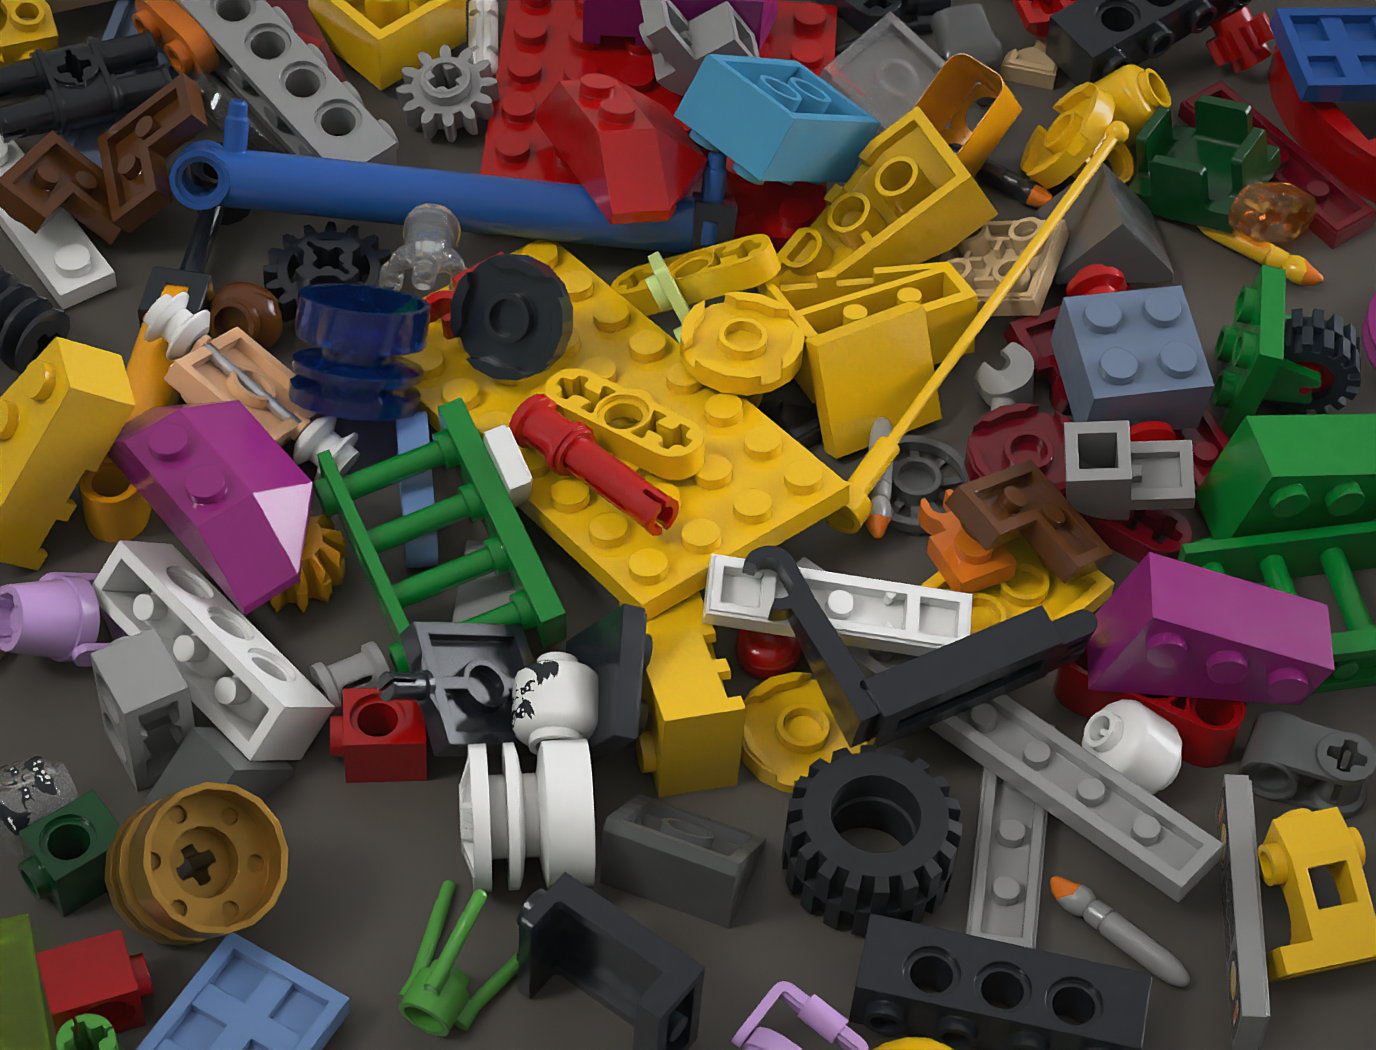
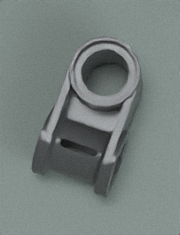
[1238,711,1376,819]

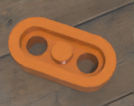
[132,0,220,80]

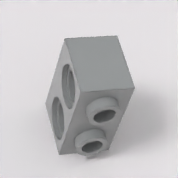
[90,627,195,792]

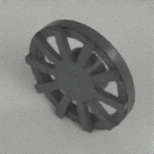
[862,435,970,536]

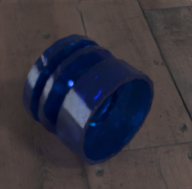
[288,283,431,421]

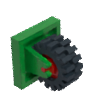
[1212,264,1361,435]

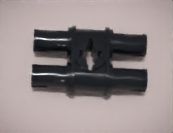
[0,30,172,144]

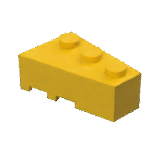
[759,261,978,403]
[0,336,136,571]
[619,592,746,798]

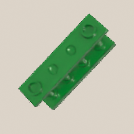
[312,397,567,673]
[1178,520,1376,702]

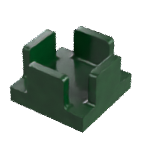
[1129,94,1281,234]

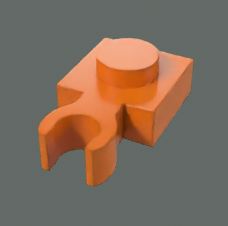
[918,489,1017,594]

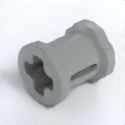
[309,641,390,719]

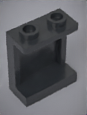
[516,872,705,1050]

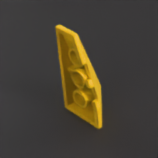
[756,106,998,291]

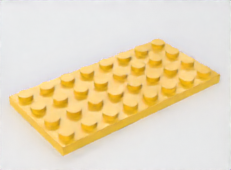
[350,239,849,622]

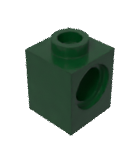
[18,789,120,918]

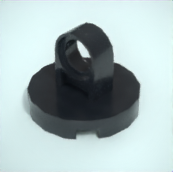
[450,254,573,381]

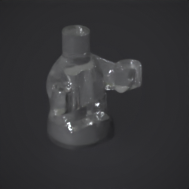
[379,203,468,292]

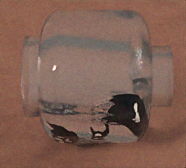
[0,753,79,855]

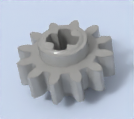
[396,45,500,142]

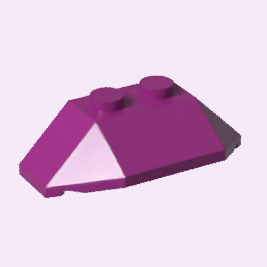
[107,400,314,616]

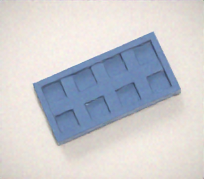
[136,932,351,1050]

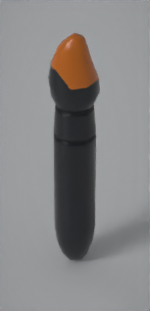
[948,143,1053,208]

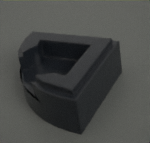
[758,399,823,449]

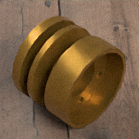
[105,782,289,946]

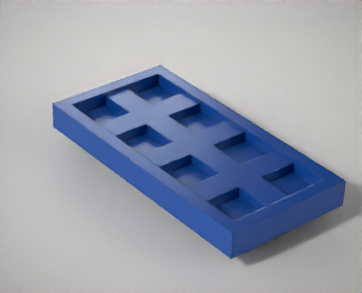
[1269,7,1376,102]

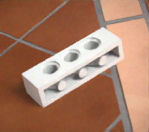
[92,540,335,761]

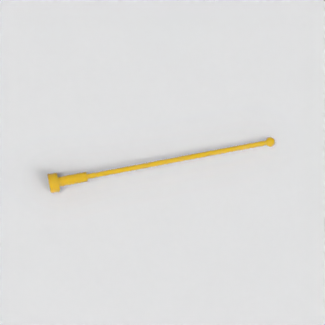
[823,121,1129,534]

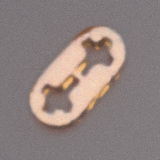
[1229,182,1316,242]

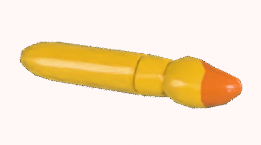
[1197,225,1323,286]

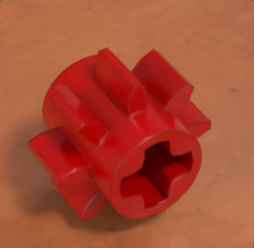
[1205,5,1274,73]

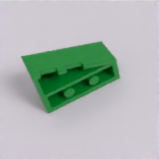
[1195,413,1376,539]

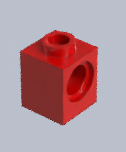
[330,688,427,783]
[35,929,154,1036]

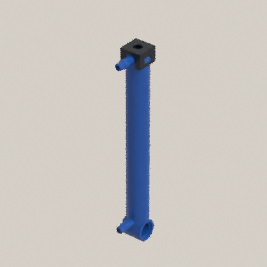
[169,99,738,254]

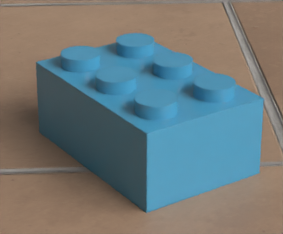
[674,53,881,185]

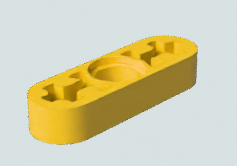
[611,234,781,316]
[544,368,705,480]

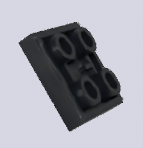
[565,604,653,765]

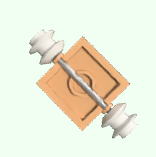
[143,292,360,481]

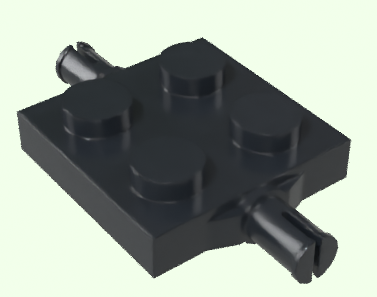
[377,621,537,756]

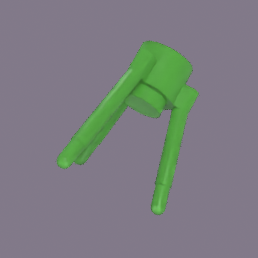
[398,880,519,1037]

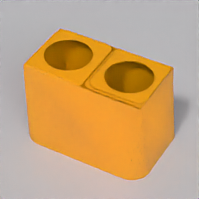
[913,54,1023,178]

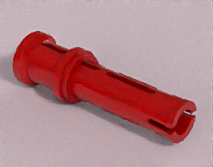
[509,394,679,536]

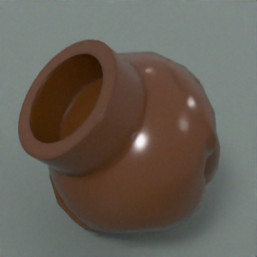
[208,282,284,350]

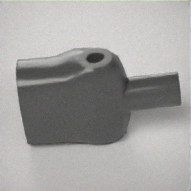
[929,3,1004,106]

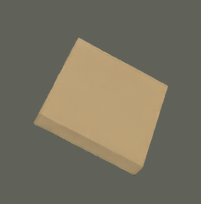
[939,217,1069,316]

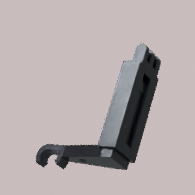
[742,546,1098,749]

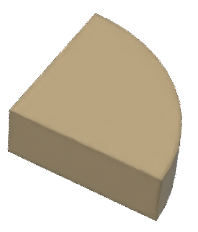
[999,39,1058,90]

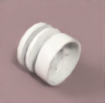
[459,739,595,892]

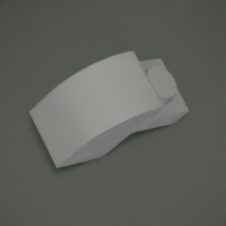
[639,0,760,96]
[1064,420,1195,520]

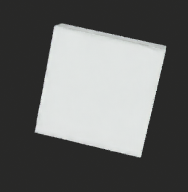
[483,424,533,507]

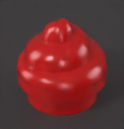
[736,629,801,681]

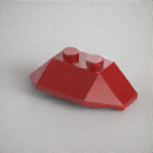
[535,73,707,225]

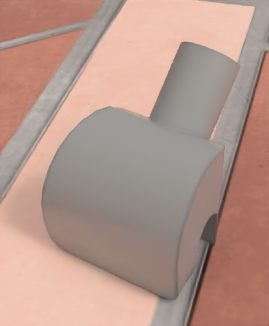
[974,342,1034,411]

